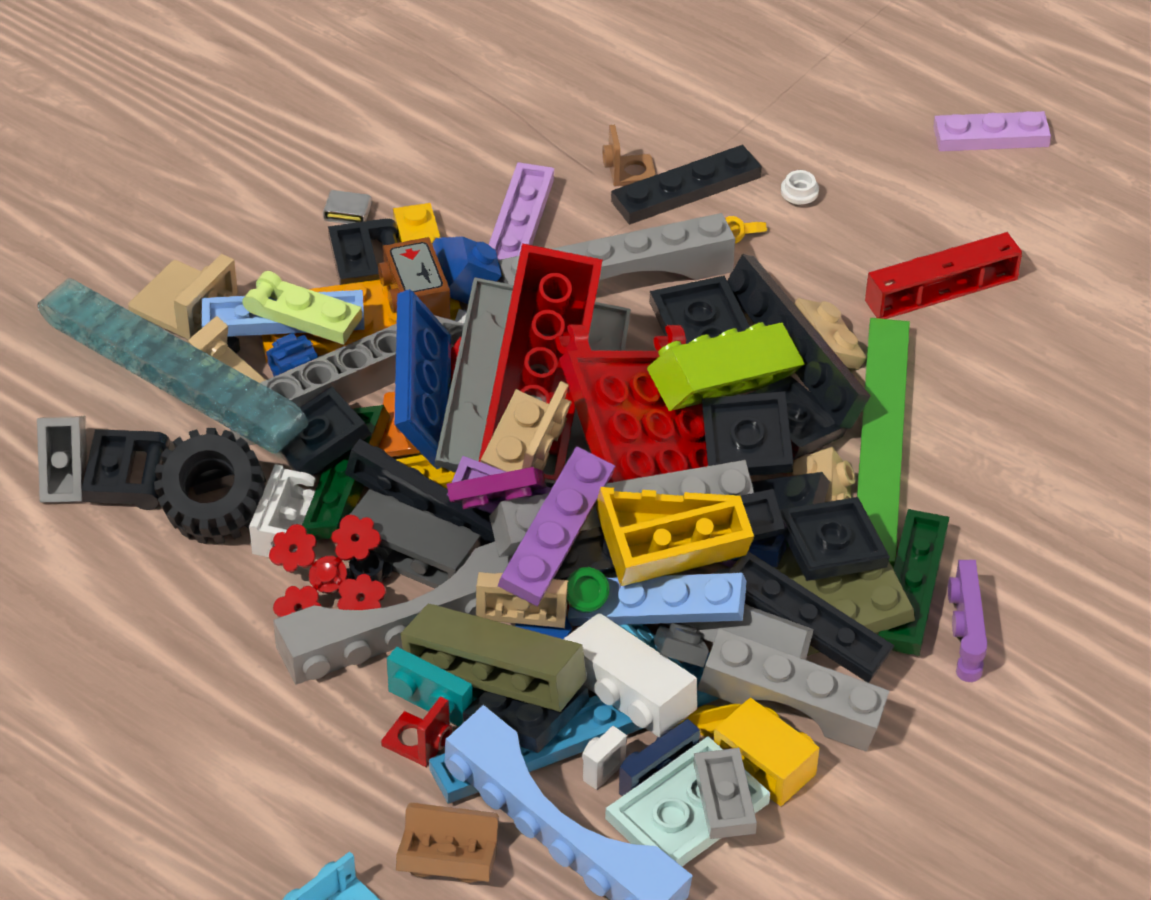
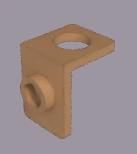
[602,124,656,187]

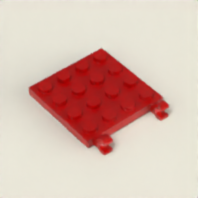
[555,324,708,483]

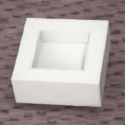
[582,726,627,790]

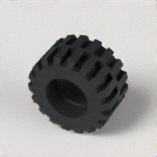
[154,428,266,544]

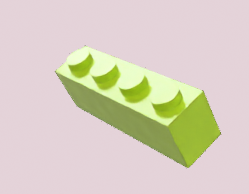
[647,322,805,411]

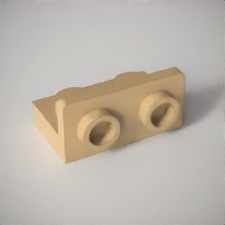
[476,572,568,628]

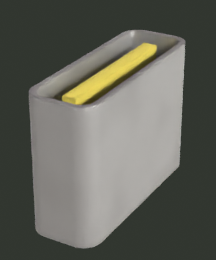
[323,190,372,224]

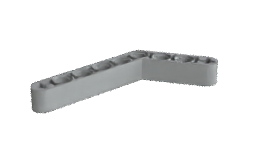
[228,315,464,445]

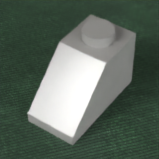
[37,416,87,502]

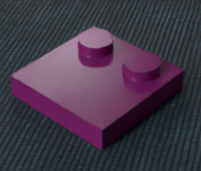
[447,467,546,509]

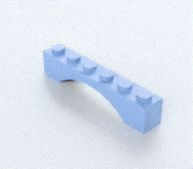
[444,705,693,900]

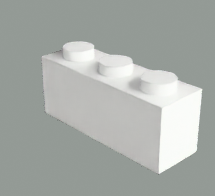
[564,613,697,738]

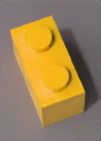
[714,697,820,806]

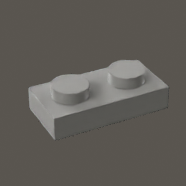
[693,748,757,839]

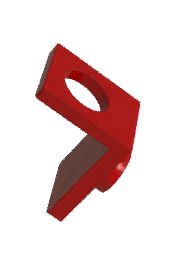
[381,696,452,768]

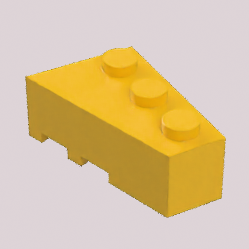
[595,487,754,587]

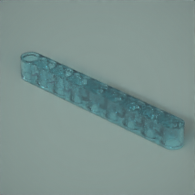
[37,278,308,454]

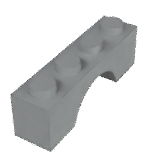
[697,629,889,752]

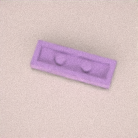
[933,111,1051,151]

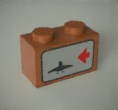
[378,237,451,319]

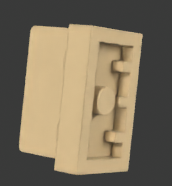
[128,254,238,340]
[480,381,571,472]

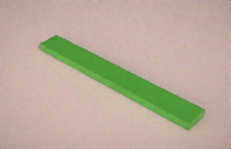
[857,318,910,570]

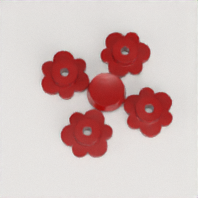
[269,515,386,617]

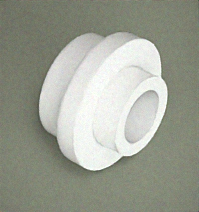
[781,170,819,205]

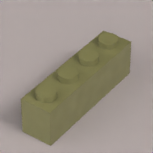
[400,603,587,712]

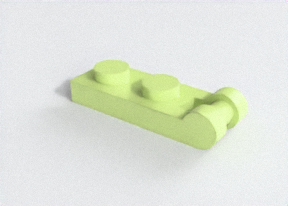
[242,271,362,345]

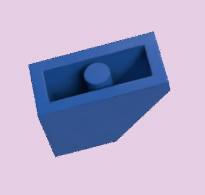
[432,236,502,304]

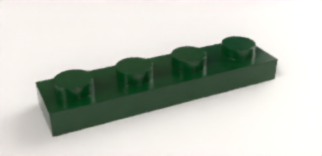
[302,405,390,540]
[878,509,950,656]

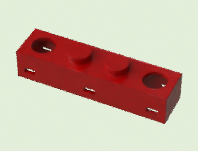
[865,232,1022,319]

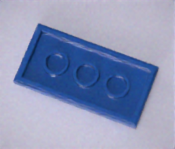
[394,289,451,469]

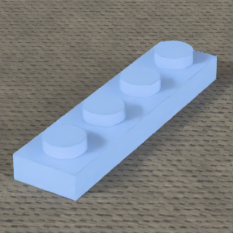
[202,290,365,337]
[568,573,747,626]

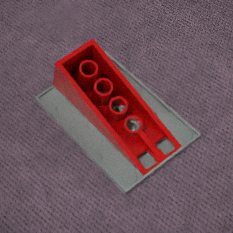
[434,243,631,488]

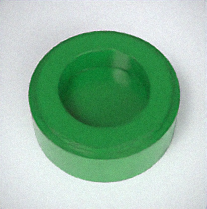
[567,567,609,613]

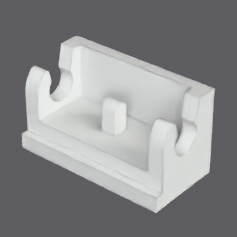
[249,464,316,557]

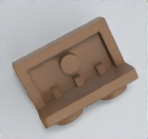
[396,803,499,883]

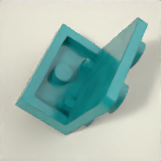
[387,646,484,727]

